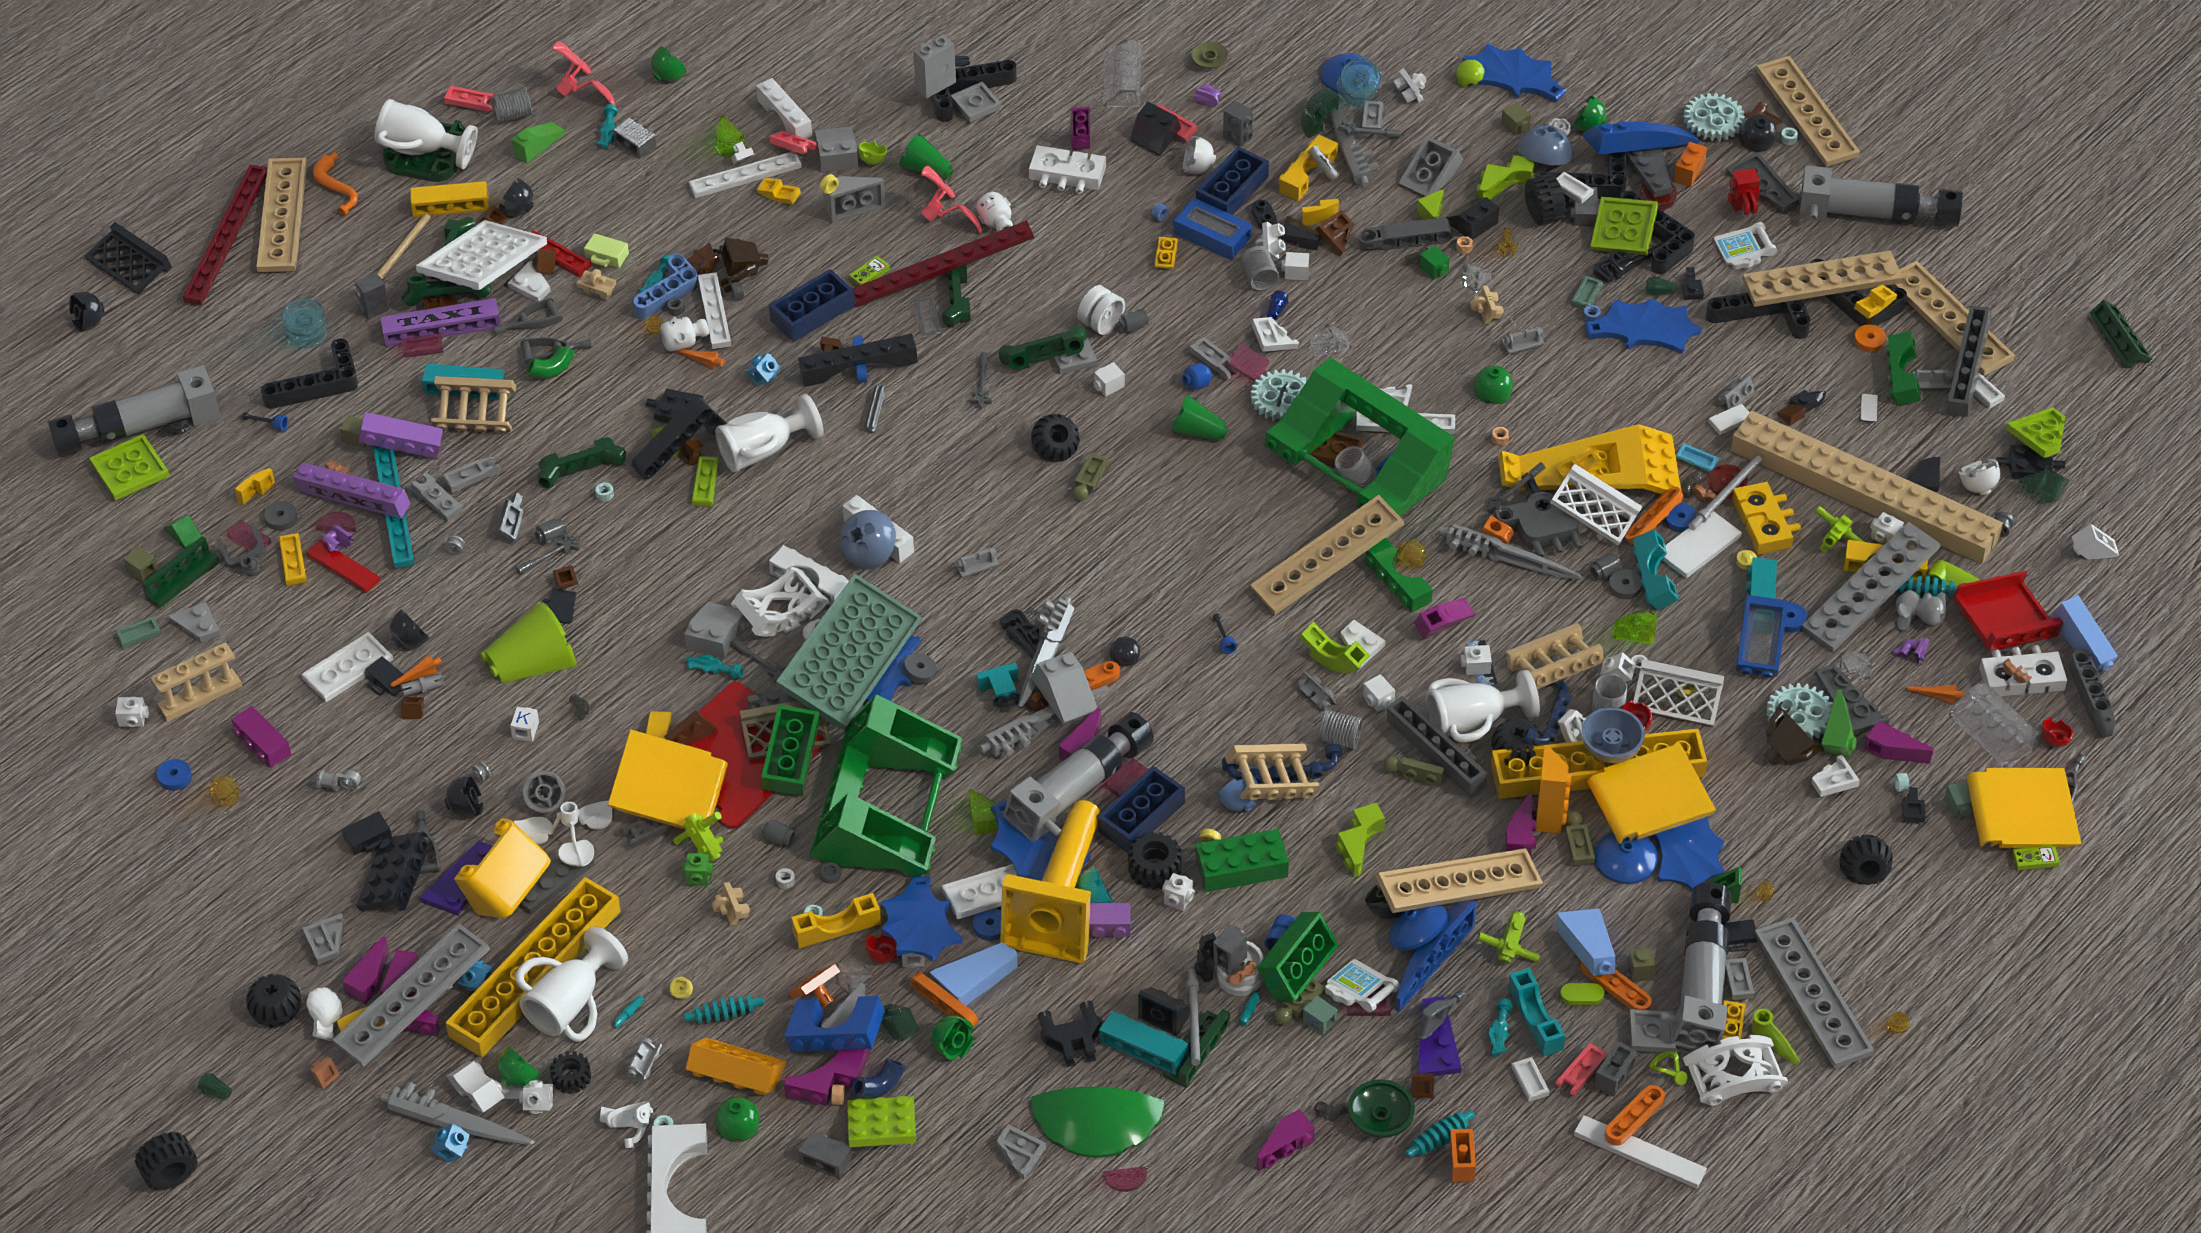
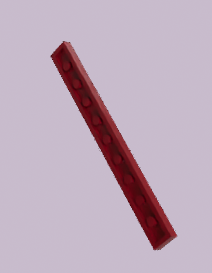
[183,164,268,305]
[852,220,1034,307]

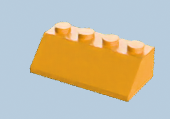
[1536,746,1572,834]
[686,1037,787,1095]

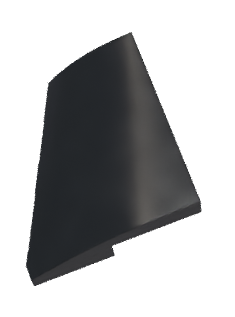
[1280,216,1321,251]
[1906,457,1941,492]

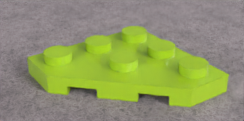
[2006,407,2066,458]

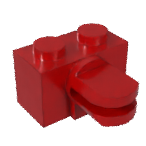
[1727,168,1760,215]

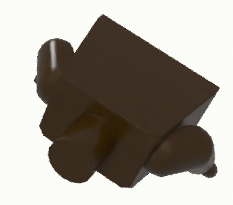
[713,238,768,293]
[1763,702,1824,764]

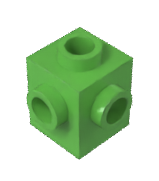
[682,853,713,886]

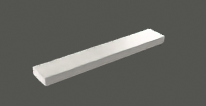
[689,152,801,198]
[1574,1115,1707,1189]

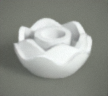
[1548,118,1571,136]

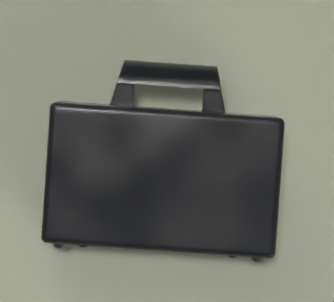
[542,588,576,624]
[365,656,411,696]
[342,811,392,856]
[1723,919,1758,952]

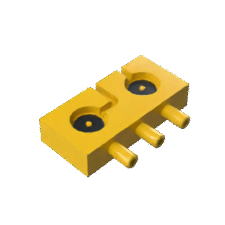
[1732,482,1801,555]

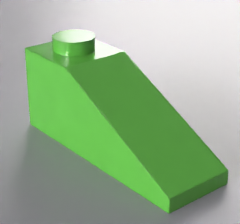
[512,122,566,163]
[1822,690,1857,757]

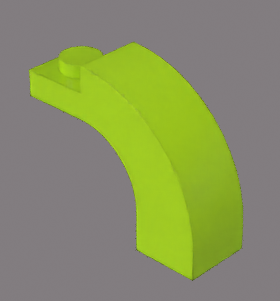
[1298,621,1370,673]

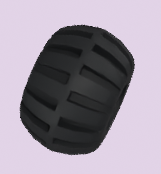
[1031,414,1080,462]
[1491,718,1542,767]
[1839,834,1893,885]
[246,974,301,1027]

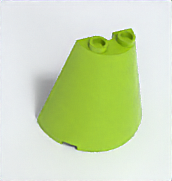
[480,602,577,683]

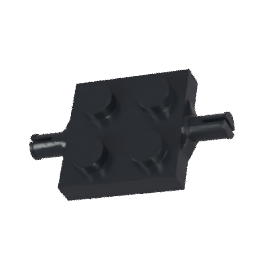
[646,388,704,422]
[1996,445,2065,480]

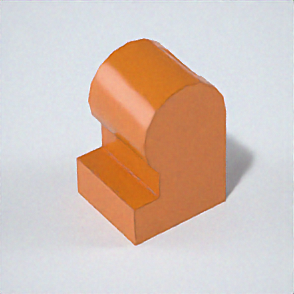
[1481,515,1514,544]

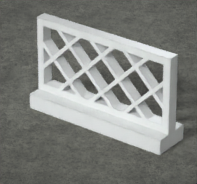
[1550,464,1642,545]
[1633,659,1724,727]

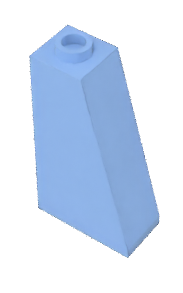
[2050,595,2118,671]
[1557,908,1615,976]
[930,942,1018,1006]

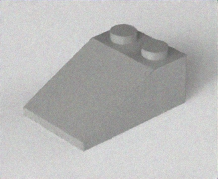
[815,126,858,172]
[1399,136,1463,196]
[823,176,885,223]
[684,602,745,659]
[1032,652,1097,725]

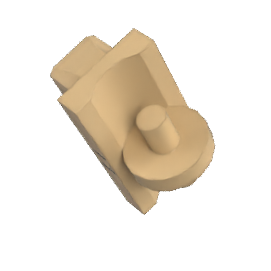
[576,269,616,300]
[1470,285,1504,324]
[712,882,750,926]

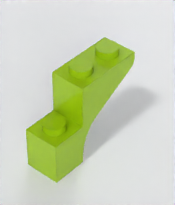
[1476,155,1535,200]
[1336,802,1385,877]

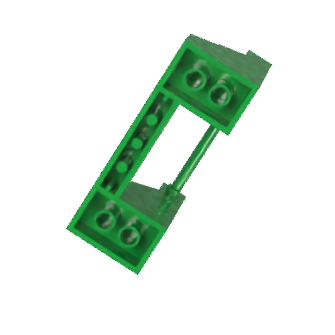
[1264,357,1455,522]
[810,694,962,877]

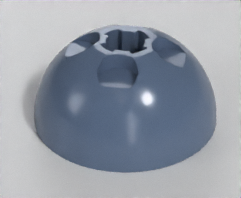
[1517,125,1572,165]
[839,510,896,569]
[1582,708,1645,764]

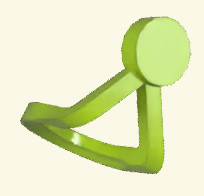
[1649,1051,1688,1085]

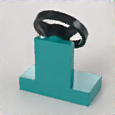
[976,662,1020,707]

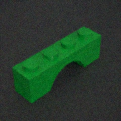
[1886,331,1921,406]
[1365,538,1433,612]

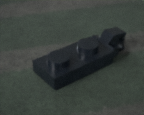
[1194,932,1217,983]

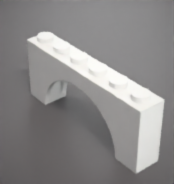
[647,1123,707,1233]

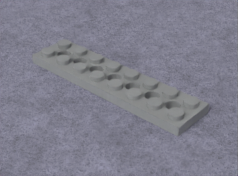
[1802,522,1940,652]
[1754,917,1875,1069]
[333,924,490,1067]

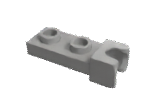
[411,473,463,522]

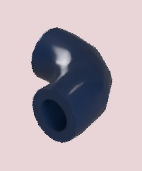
[851,1058,906,1099]

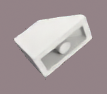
[2072,524,2119,560]

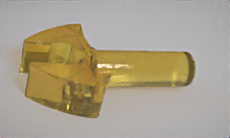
[1497,227,1518,257]

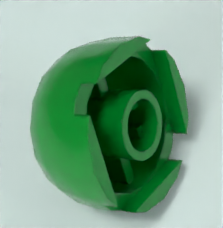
[650,46,687,82]
[1573,95,1608,133]
[1474,366,1513,404]
[931,1015,974,1061]
[497,1046,541,1088]
[715,1097,760,1142]

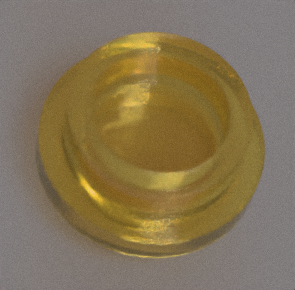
[646,316,665,334]
[1757,880,1774,901]
[1888,1012,1910,1033]

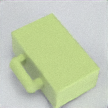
[584,233,629,268]

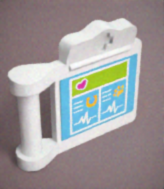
[1714,222,1777,270]
[1325,959,1400,1013]

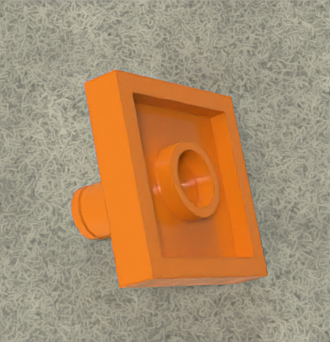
[788,964,840,1007]

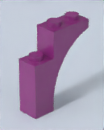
[380,949,440,1036]
[784,1049,871,1106]

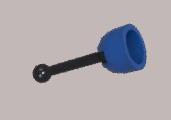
[242,412,288,431]
[1212,613,1237,654]

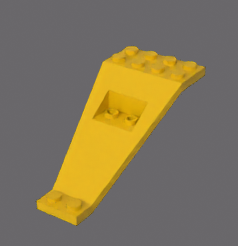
[1498,424,1681,494]

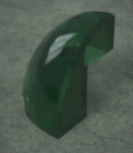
[1301,89,1339,138]

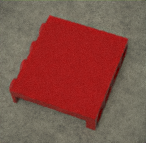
[1952,571,2063,651]

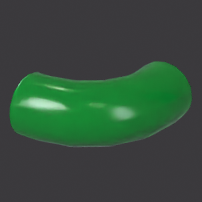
[526,345,575,379]

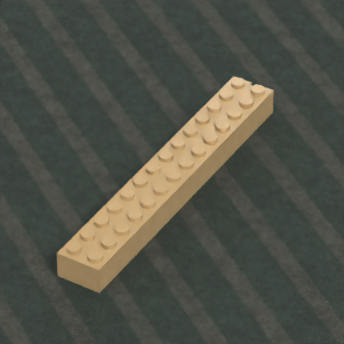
[1731,410,2003,564]

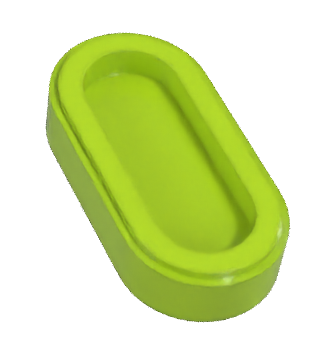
[1560,983,1604,1005]

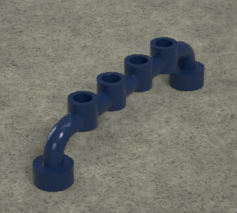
[1522,679,1572,746]
[1221,744,1342,784]

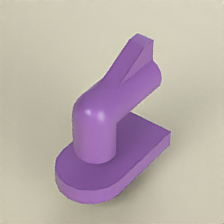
[1194,83,1221,107]
[322,525,354,552]
[1894,638,1929,664]

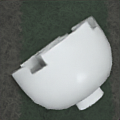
[1183,136,1216,175]
[1958,459,2000,495]

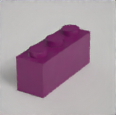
[231,706,291,768]

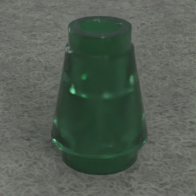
[1646,276,1675,295]
[198,1073,232,1100]

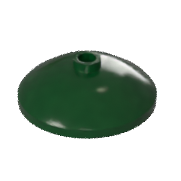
[1348,1079,1415,1138]

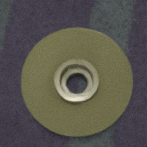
[1192,42,1228,69]

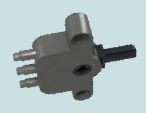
[1496,472,1590,557]

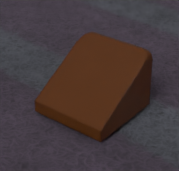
[479,205,508,225]
[532,249,556,274]
[1777,403,1806,426]
[553,565,578,589]
[401,697,424,719]

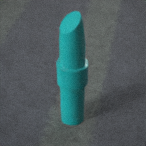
[1238,991,1260,1026]
[614,995,645,1029]

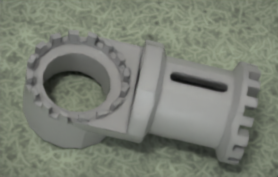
[316,770,361,791]

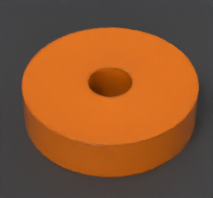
[1854,324,1886,352]

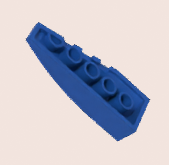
[1583,121,1699,154]
[1396,900,1477,1012]

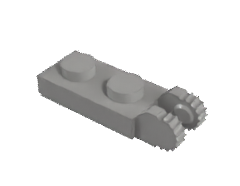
[1189,337,1240,380]
[443,456,501,493]

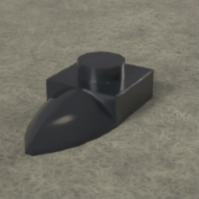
[1789,390,1826,413]
[166,419,189,435]

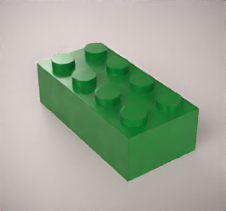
[761,705,820,796]
[1195,829,1289,892]
[1257,912,1339,1001]

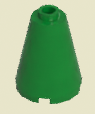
[899,134,953,181]
[1172,395,1229,441]

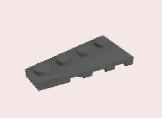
[1625,148,1672,198]
[1726,152,1799,212]
[1815,664,1890,735]
[519,858,594,915]

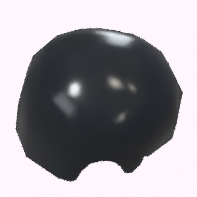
[1110,636,1141,667]

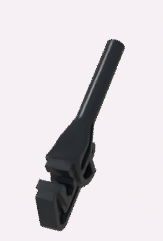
[1593,243,1664,283]
[1000,609,1039,660]

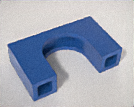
[784,996,885,1052]

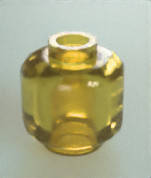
[1397,539,1428,569]
[209,775,241,806]

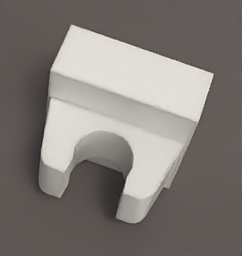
[731,142,754,164]

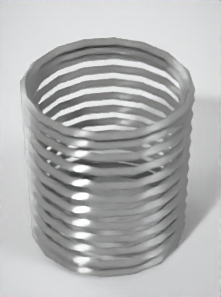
[492,87,532,123]
[1240,246,1279,290]
[1335,446,1377,488]
[1592,674,1627,712]
[1318,710,1363,750]

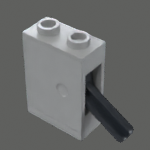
[913,35,970,99]

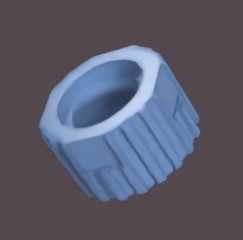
[1151,203,1169,222]
[1583,305,1601,322]

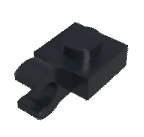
[1681,267,1704,300]
[1902,787,1926,822]

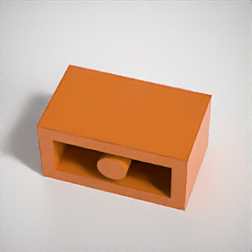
[1674,142,1707,187]
[1449,1129,1476,1182]

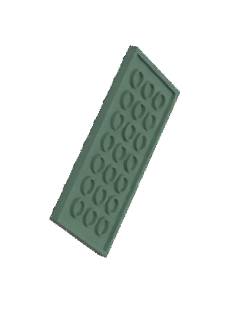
[774,573,923,730]

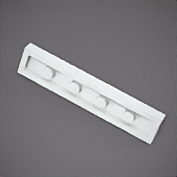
[698,272,731,349]
[1356,411,1455,434]

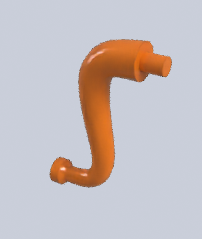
[313,152,358,216]

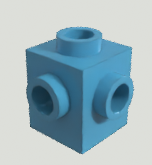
[745,353,780,386]
[458,959,494,991]
[432,1124,470,1163]

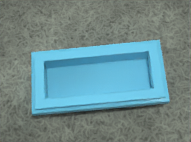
[1675,443,1719,473]

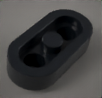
[1252,200,1277,230]

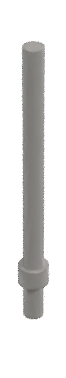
[1689,455,1762,530]
[1186,968,1200,1066]

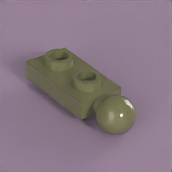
[1072,453,1109,501]
[1384,756,1444,787]
[1565,811,1595,865]
[1274,979,1325,1025]

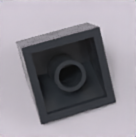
[1130,101,1181,156]
[1445,197,1500,240]
[1138,987,1189,1036]

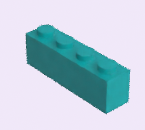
[422,364,505,400]
[1745,557,1777,635]
[1099,1011,1189,1075]

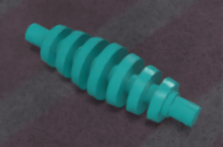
[1898,576,1958,598]
[684,995,765,1024]
[1405,1110,1475,1159]

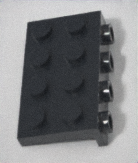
[356,832,429,911]

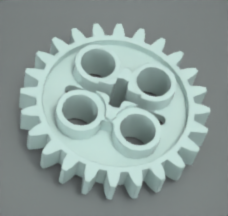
[1684,93,1745,141]
[1251,369,1306,421]
[1766,683,1833,739]

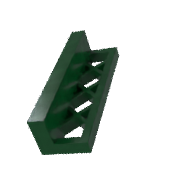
[2090,300,2152,368]
[142,536,219,609]
[1163,1009,1230,1088]

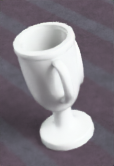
[374,99,478,169]
[715,393,824,472]
[1426,670,1540,742]
[515,926,628,1042]

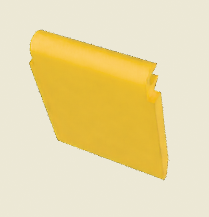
[608,729,728,830]
[1587,743,1716,844]
[1966,768,2081,848]

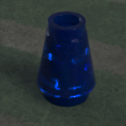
[1267,290,1289,320]

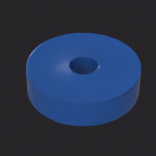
[1665,503,1697,533]
[1784,602,1807,633]
[157,759,192,791]
[973,908,1001,941]

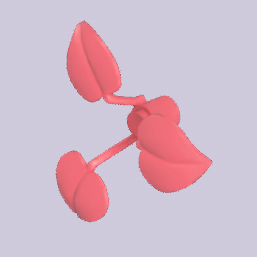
[552,41,615,105]
[921,166,982,234]

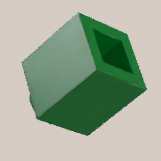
[1419,245,1450,280]

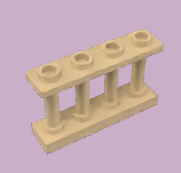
[431,376,516,433]
[1506,623,1604,689]
[151,643,242,722]
[1225,744,1320,801]

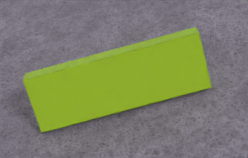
[692,456,719,507]

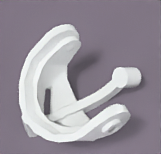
[605,1101,653,1148]

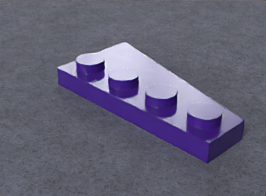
[420,841,493,916]
[1418,996,1462,1076]

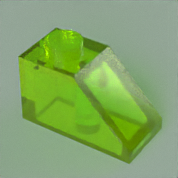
[715,115,746,159]
[1613,610,1658,644]
[968,789,1002,835]

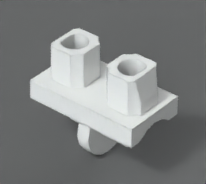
[1393,68,1426,103]
[1255,222,1286,261]

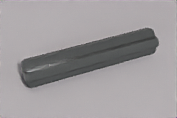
[864,385,885,433]

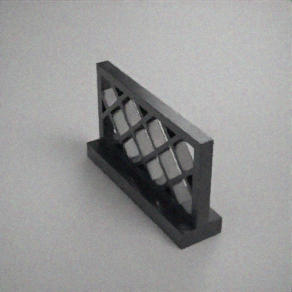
[85,222,172,294]

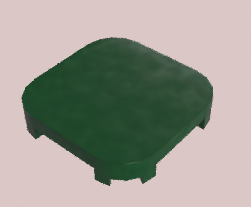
[382,120,466,182]

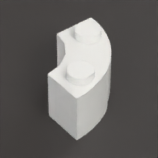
[446,1061,505,1113]

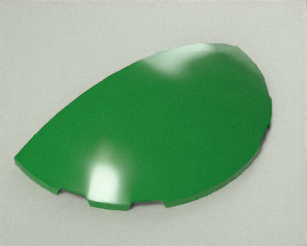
[1031,1087,1164,1158]

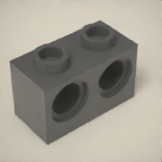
[1223,101,1253,147]
[1594,1041,1637,1097]

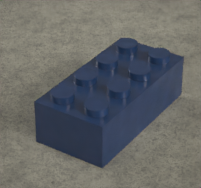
[1196,146,1269,215]
[769,269,855,342]
[1097,766,1185,853]

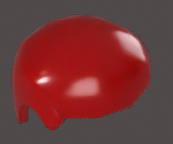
[1621,701,1653,731]
[2041,717,2074,747]
[865,934,898,963]

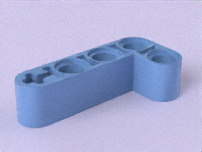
[633,254,697,319]

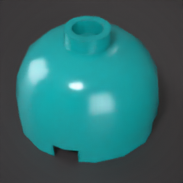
[1076,866,1114,903]

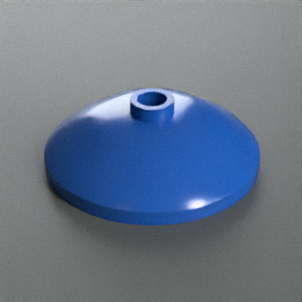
[1321,53,1376,95]
[1594,832,1658,884]
[1389,905,1448,951]

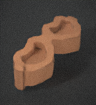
[1692,485,1717,504]
[2002,658,2032,683]
[1226,961,1257,985]

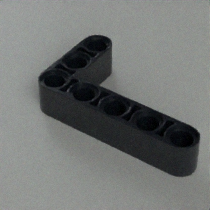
[930,60,1017,122]
[1535,152,1627,199]
[1620,191,1695,274]
[1810,259,1907,327]
[1706,292,1811,339]
[261,338,358,409]
[631,397,727,479]

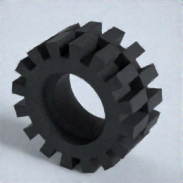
[550,1051,591,1094]

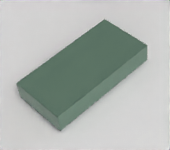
[1571,276,1603,310]
[115,616,162,649]

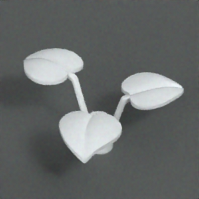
[514,801,612,867]

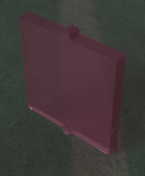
[1228,343,1270,382]

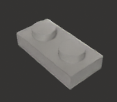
[1362,101,1383,130]
[1725,958,1754,1000]

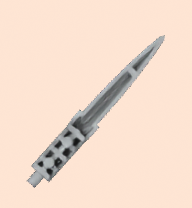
[1327,88,1379,187]
[1439,524,1582,579]
[1018,597,1074,707]
[979,686,1109,756]
[380,1082,535,1145]

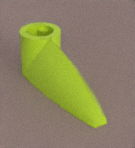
[1927,560,1980,586]
[1751,1009,1800,1065]

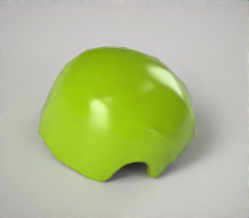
[1456,60,1485,88]
[857,141,888,166]

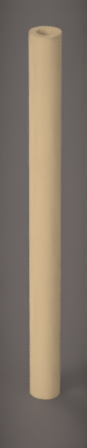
[377,213,431,280]

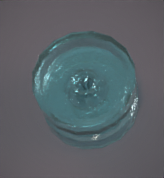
[1337,58,1381,106]
[282,299,328,348]

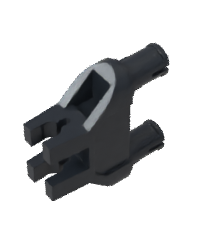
[1037,1001,1103,1067]

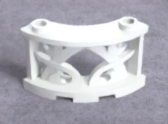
[731,567,829,637]
[1683,1035,1788,1106]

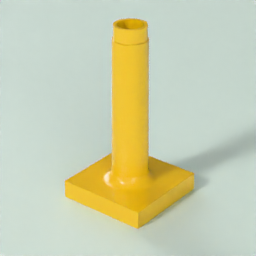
[1000,800,1100,964]

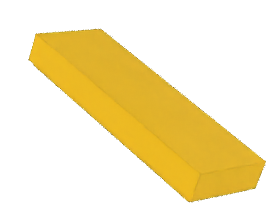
[279,533,307,586]

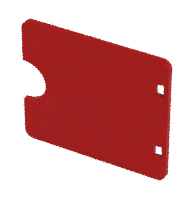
[687,682,824,829]

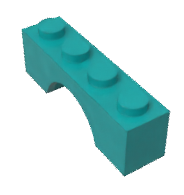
[1633,529,1679,610]
[1508,968,1565,1057]

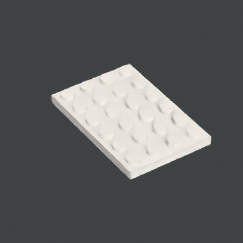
[416,220,547,290]

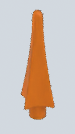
[676,349,724,370]
[390,655,442,687]
[1906,685,1965,704]

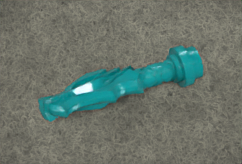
[596,104,617,150]
[638,254,671,293]
[686,654,744,679]
[1488,998,1513,1057]

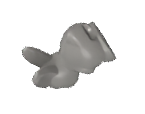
[1896,590,1946,631]

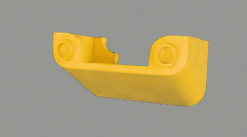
[454,818,551,918]

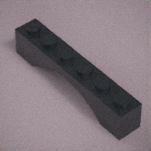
[798,333,918,387]

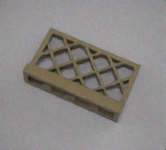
[740,701,831,761]

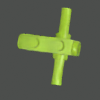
[1815,506,1864,552]
[673,812,723,863]
[1477,911,1540,964]

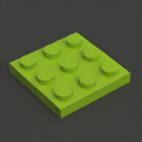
[1590,197,1658,255]
[89,434,170,501]
[848,1096,916,1147]

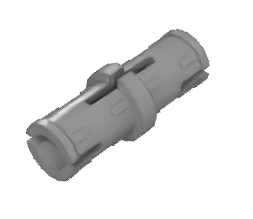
[1307,145,1339,181]
[400,673,444,697]

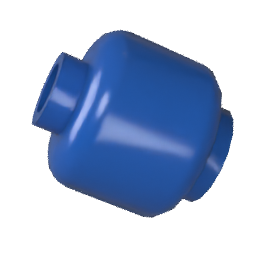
[1182,363,1212,391]

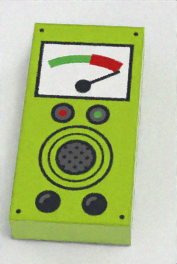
[849,256,890,286]
[2012,845,2060,870]

